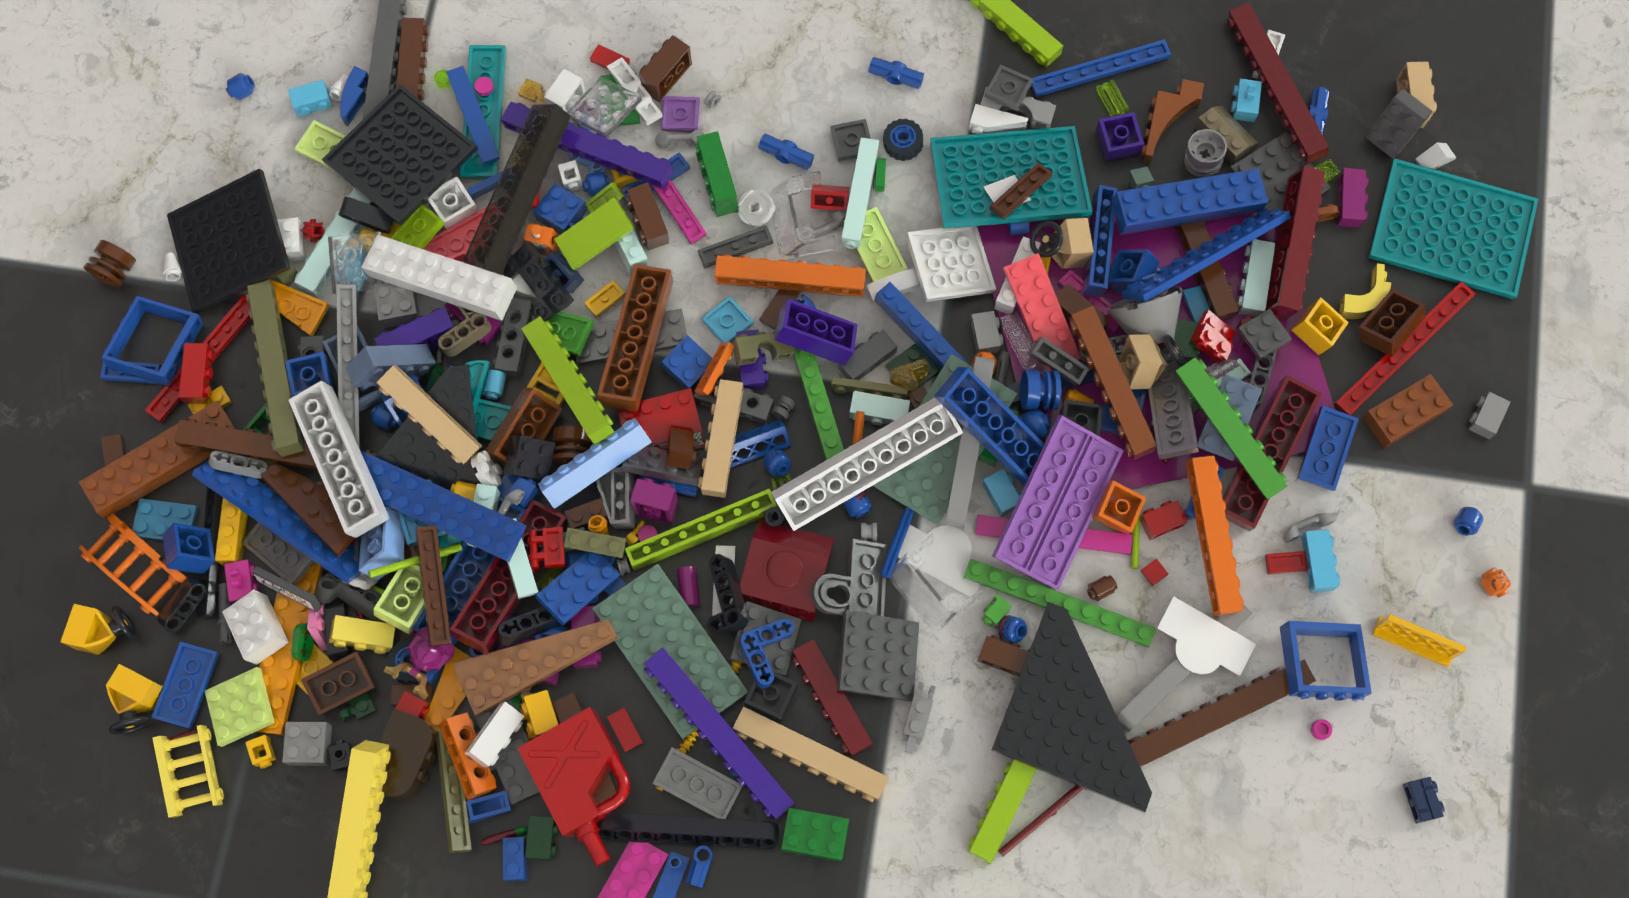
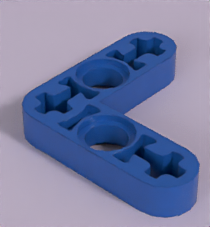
[739,619,794,688]

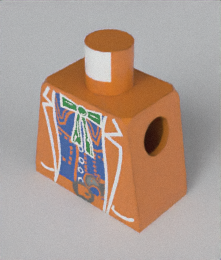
[523,223,560,256]

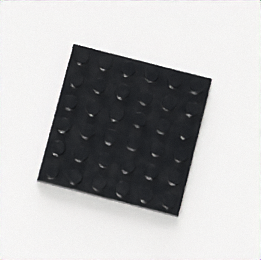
[322,84,478,226]
[167,168,291,314]

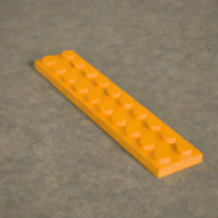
[256,562,324,736]

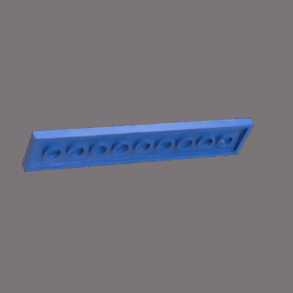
[1121,208,1291,302]
[360,450,527,562]
[192,460,362,584]

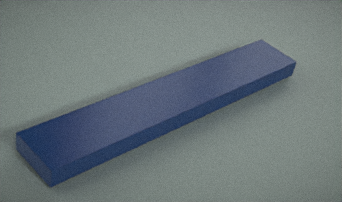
[446,66,500,166]

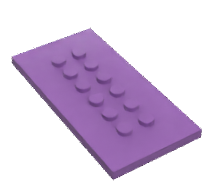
[992,415,1124,590]

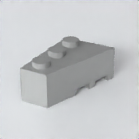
[596,467,635,530]

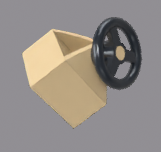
[1030,218,1094,269]
[1118,334,1187,389]

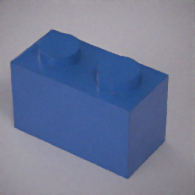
[503,837,527,882]

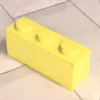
[329,615,395,654]

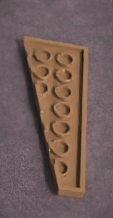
[452,619,618,717]

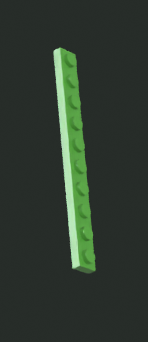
[963,558,1156,648]

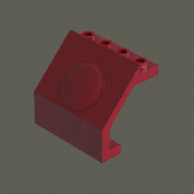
[740,519,835,622]

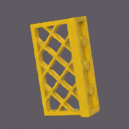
[1372,614,1466,667]

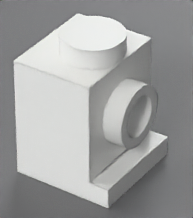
[558,160,582,192]

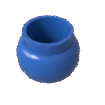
[1018,409,1052,440]

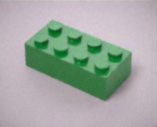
[694,131,738,217]

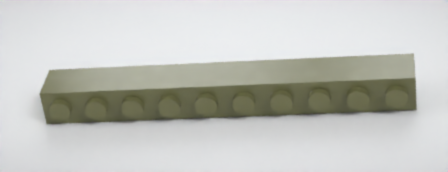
[246,280,305,457]

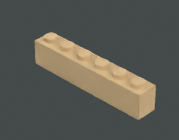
[377,365,482,464]
[698,379,744,498]

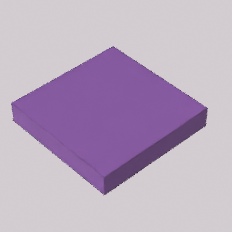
[661,96,700,133]

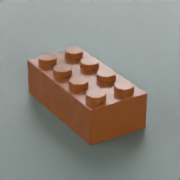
[1362,374,1453,449]
[485,388,562,466]

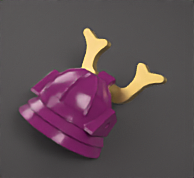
[384,627,454,699]

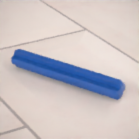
[880,508,914,578]

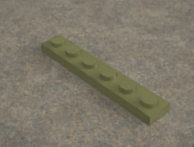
[435,731,472,853]

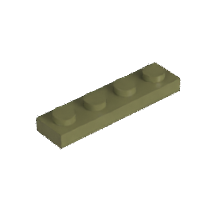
[831,377,908,400]

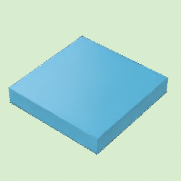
[701,295,754,343]

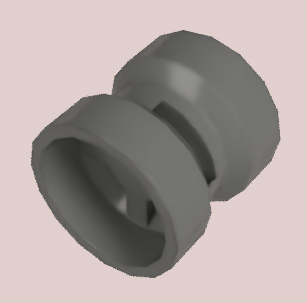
[770,395,796,421]

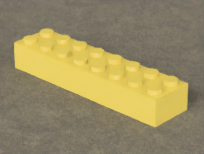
[327,740,391,898]

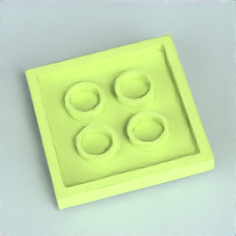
[205,667,275,747]

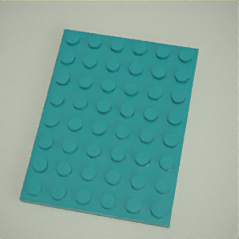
[930,126,1093,229]
[1368,158,1539,299]

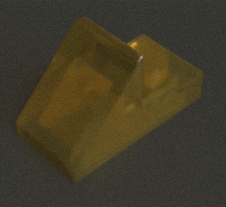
[889,359,928,392]

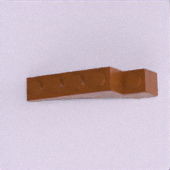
[1141,79,1204,164]

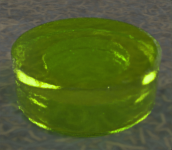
[434,69,451,89]

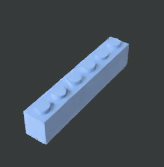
[538,418,651,509]

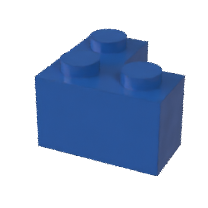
[497,474,541,509]

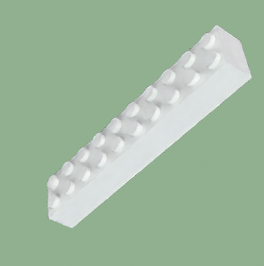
[772,398,963,531]

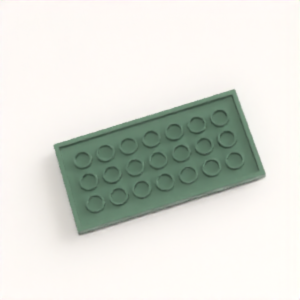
[872,354,1017,525]
[592,564,748,740]

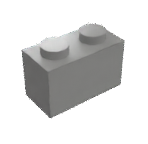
[970,311,1003,353]
[1469,392,1510,440]

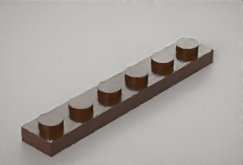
[415,526,451,647]

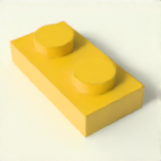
[584,280,625,318]
[188,386,232,414]

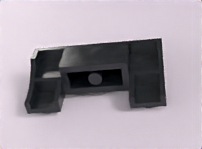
[497,242,574,322]

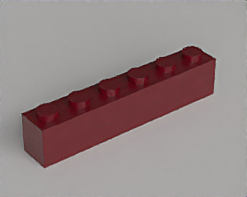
[791,639,873,758]

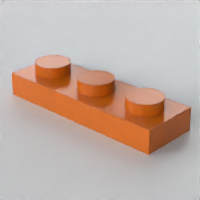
[694,342,735,395]

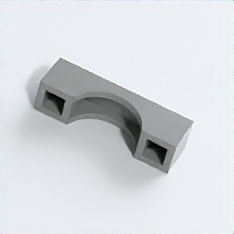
[981,86,1056,129]

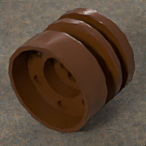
[84,240,136,288]
[552,426,593,467]

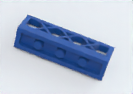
[730,419,791,468]

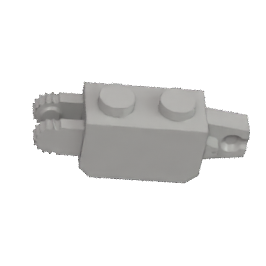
[903,682,936,754]

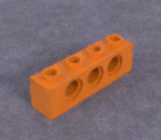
[438,712,497,800]

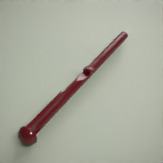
[998,785,1087,857]

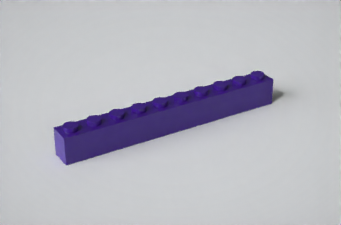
[501,102,674,190]
[643,647,794,819]

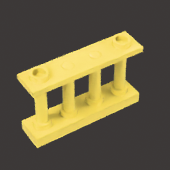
[152,725,224,818]

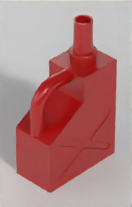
[517,707,630,867]

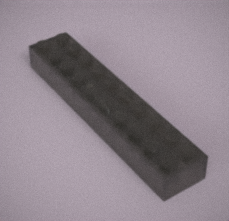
[463,104,571,275]

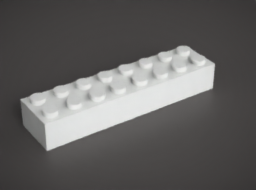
[361,235,517,321]
[288,381,390,538]

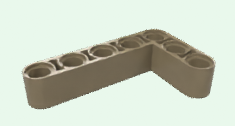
[438,306,491,357]

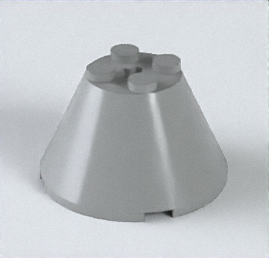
[1107,286,1182,346]

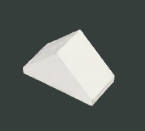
[1415,143,1456,170]

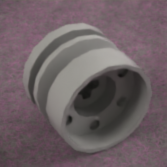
[1184,129,1227,178]

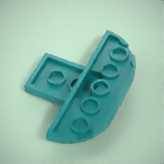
[465,360,512,441]

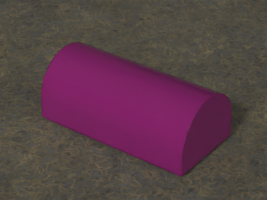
[677,566,701,608]

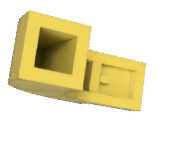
[1339,263,1391,319]

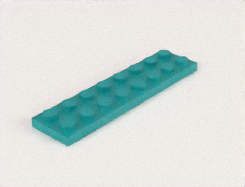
[460,45,506,179]

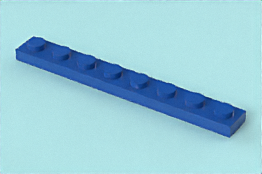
[1031,39,1171,98]

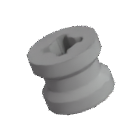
[861,523,877,542]

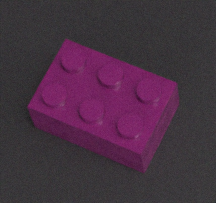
[630,478,679,526]

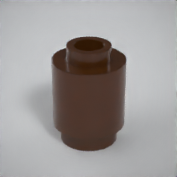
[1087,575,1118,602]

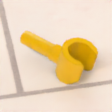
[625,520,645,546]

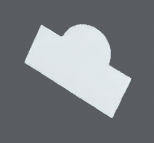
[898,525,981,599]
[1158,597,1256,676]

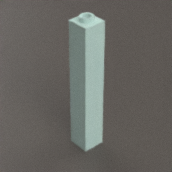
[841,137,879,249]

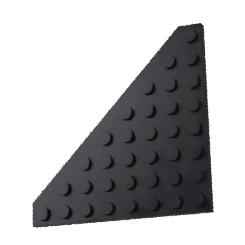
[376,365,481,512]
[991,602,1152,813]

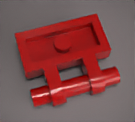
[527,527,565,570]

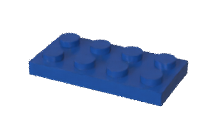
[1297,406,1359,491]
[535,552,620,626]
[151,642,220,729]

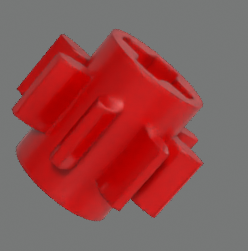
[301,219,325,242]

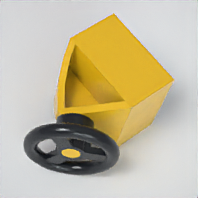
[61,604,137,655]
[106,664,163,734]

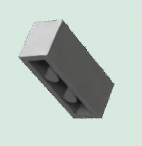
[838,330,897,380]
[1027,337,1090,385]

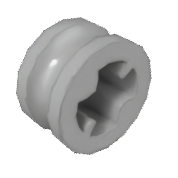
[704,91,721,109]
[616,556,631,576]

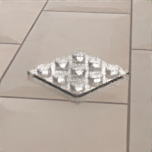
[566,77,642,137]
[328,231,385,294]

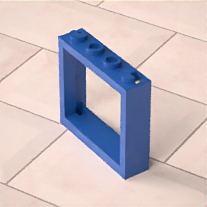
[101,296,204,386]
[1280,621,1372,701]

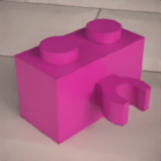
[224,559,260,604]

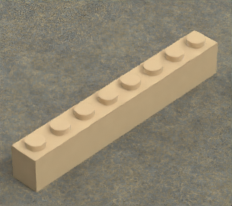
[733,707,889,803]

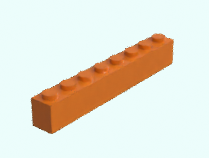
[714,254,866,297]
[1185,456,1244,616]

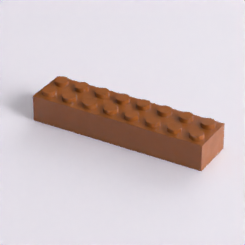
[597,264,673,412]
[1070,306,1157,460]
[79,401,234,520]

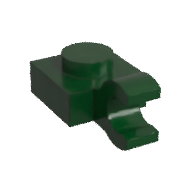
[338,693,377,722]

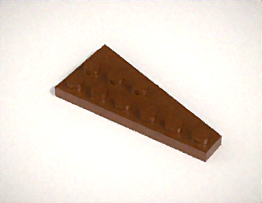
[261,461,355,558]

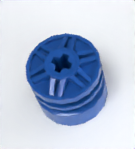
[1020,369,1061,411]

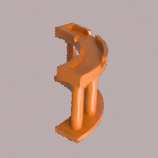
[79,513,187,616]

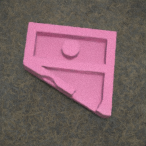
[307,602,327,651]

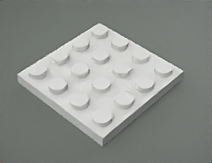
[906,226,996,302]

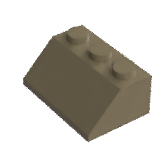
[1194,105,1259,166]

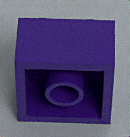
[1096,112,1144,161]

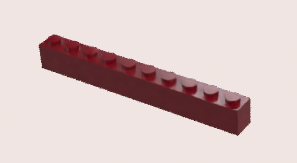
[1227,2,1329,164]

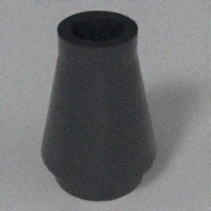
[765,507,785,526]

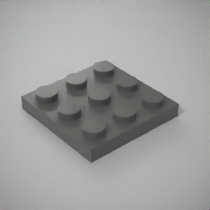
[729,601,802,676]

